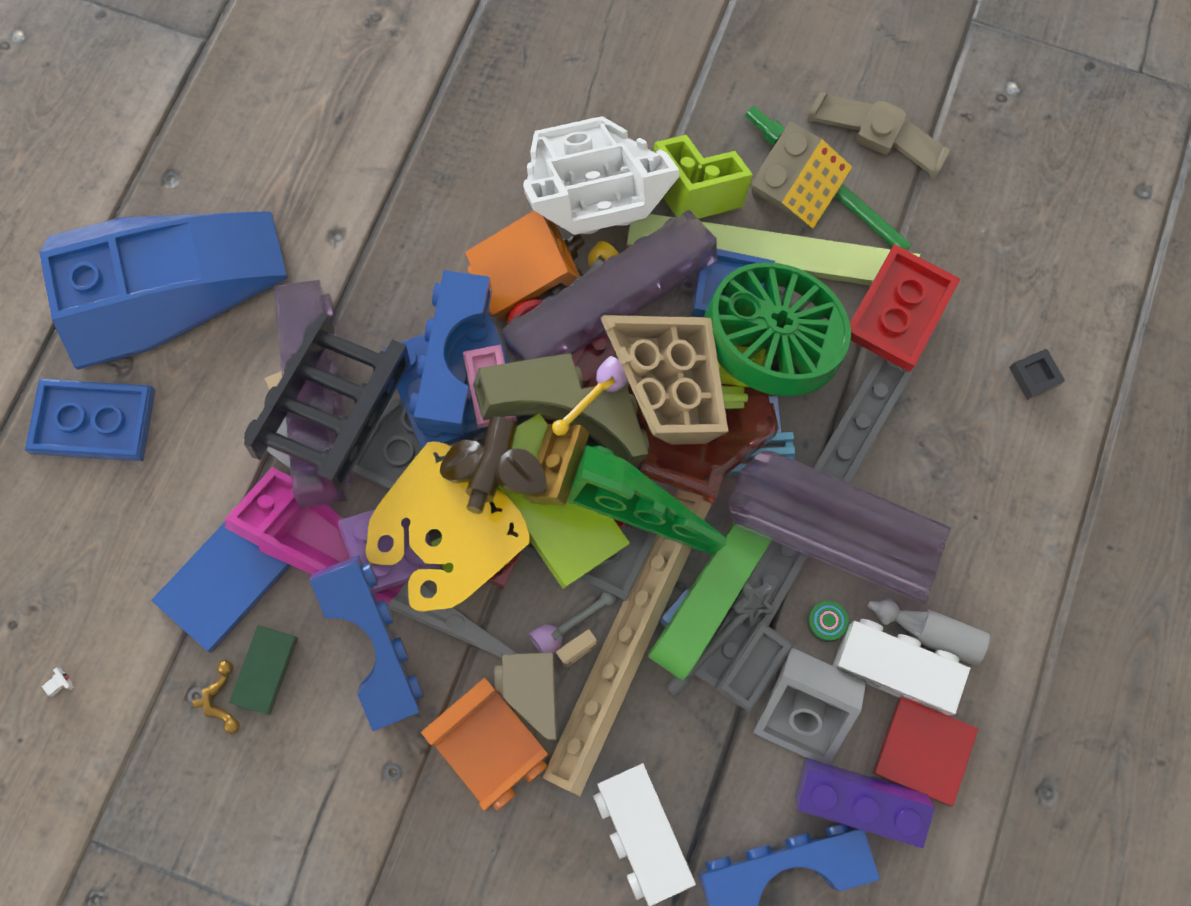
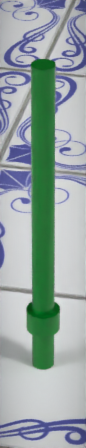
[745,106,912,251]

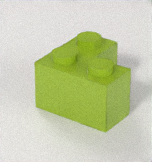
[653,135,753,223]

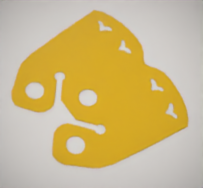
[365,442,529,612]

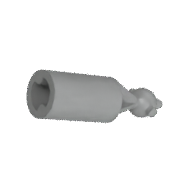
[868,598,990,667]

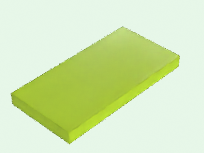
[497,413,630,589]

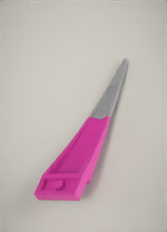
[225,467,517,658]

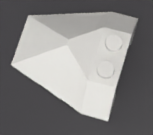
[523,117,679,235]

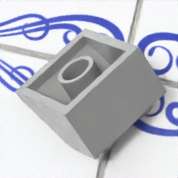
[753,648,866,765]

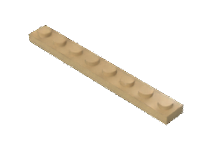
[542,490,712,796]

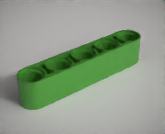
[648,502,780,680]

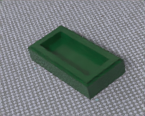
[229,625,298,715]

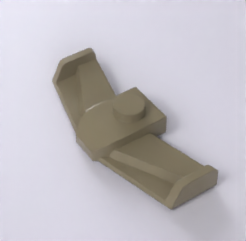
[807,92,950,180]

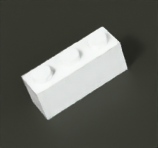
[832,619,970,716]
[593,763,696,906]

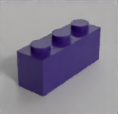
[795,758,935,849]

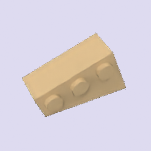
[601,315,728,445]

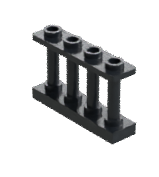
[244,312,411,494]

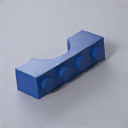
[410,270,493,435]
[310,555,424,732]
[698,823,880,906]

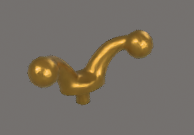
[192,660,240,734]

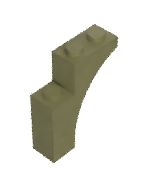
[473,353,649,468]

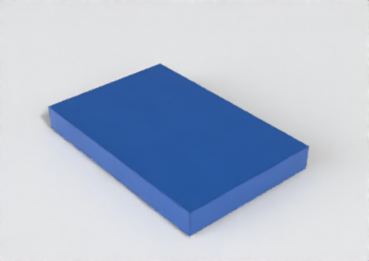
[25,379,156,462]
[151,522,292,653]

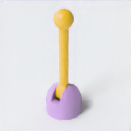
[552,356,629,436]

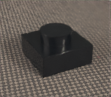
[1009,349,1065,400]

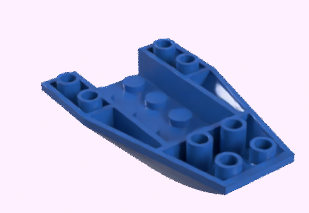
[39,212,288,370]

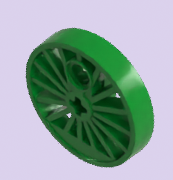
[704,262,851,396]

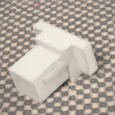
[42,667,74,697]

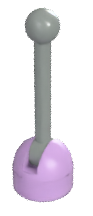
[528,592,616,655]

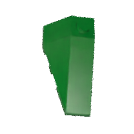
[567,445,727,555]

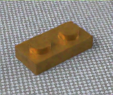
[524,424,589,505]

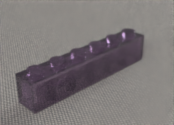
[502,210,717,362]
[274,280,353,508]

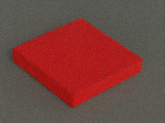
[872,697,979,807]

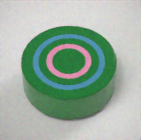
[807,601,849,642]

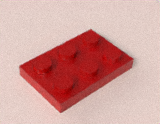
[850,244,960,372]

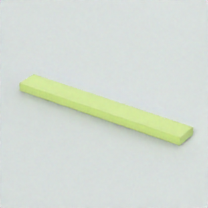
[627,214,920,286]

